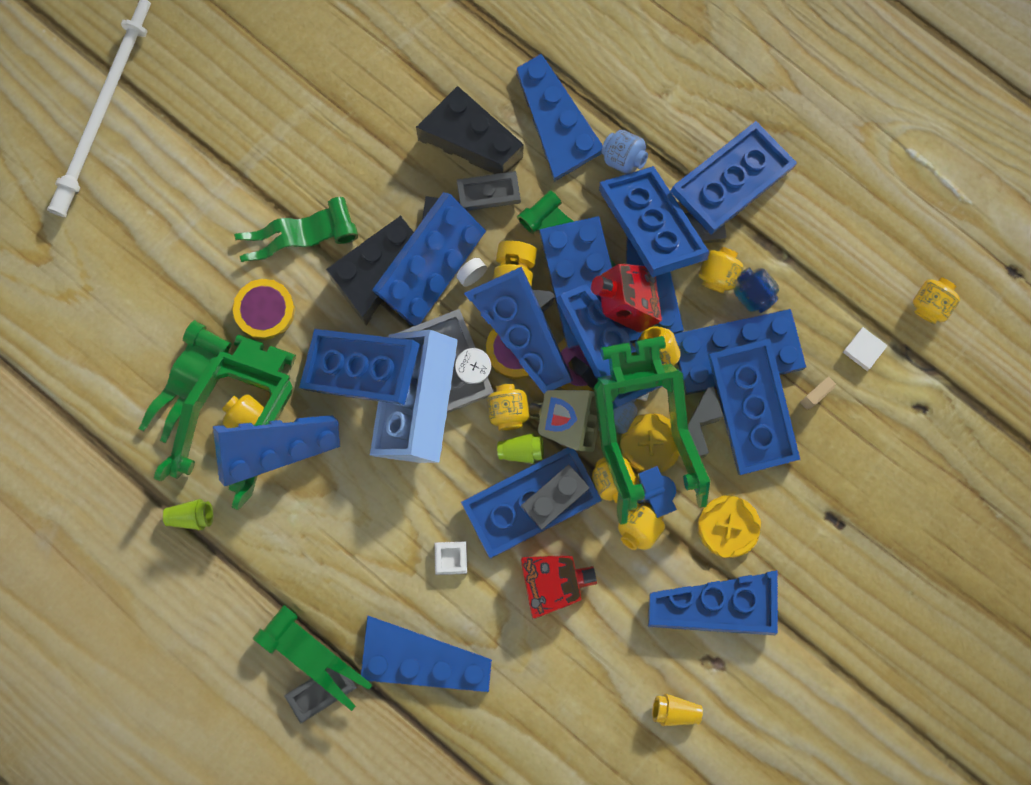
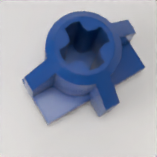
[637,466,677,518]

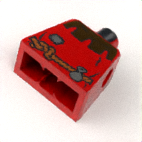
[591,264,662,333]
[520,556,597,619]

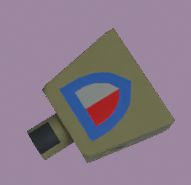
[529,390,599,452]

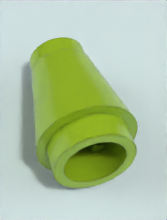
[497,433,544,464]
[163,499,213,530]

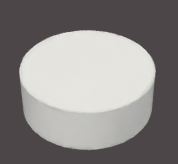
[457,258,487,287]

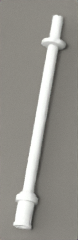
[47,0,151,217]

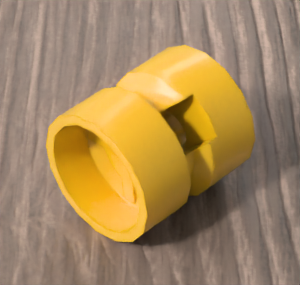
[493,241,537,286]

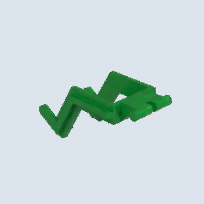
[154,334,296,510]
[594,336,710,525]

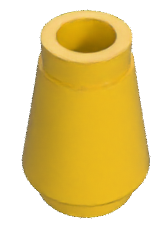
[652,693,703,726]

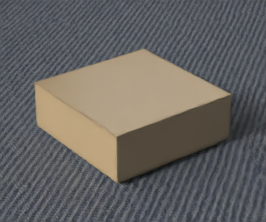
[800,376,836,410]

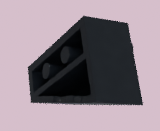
[416,86,524,174]
[326,215,414,325]

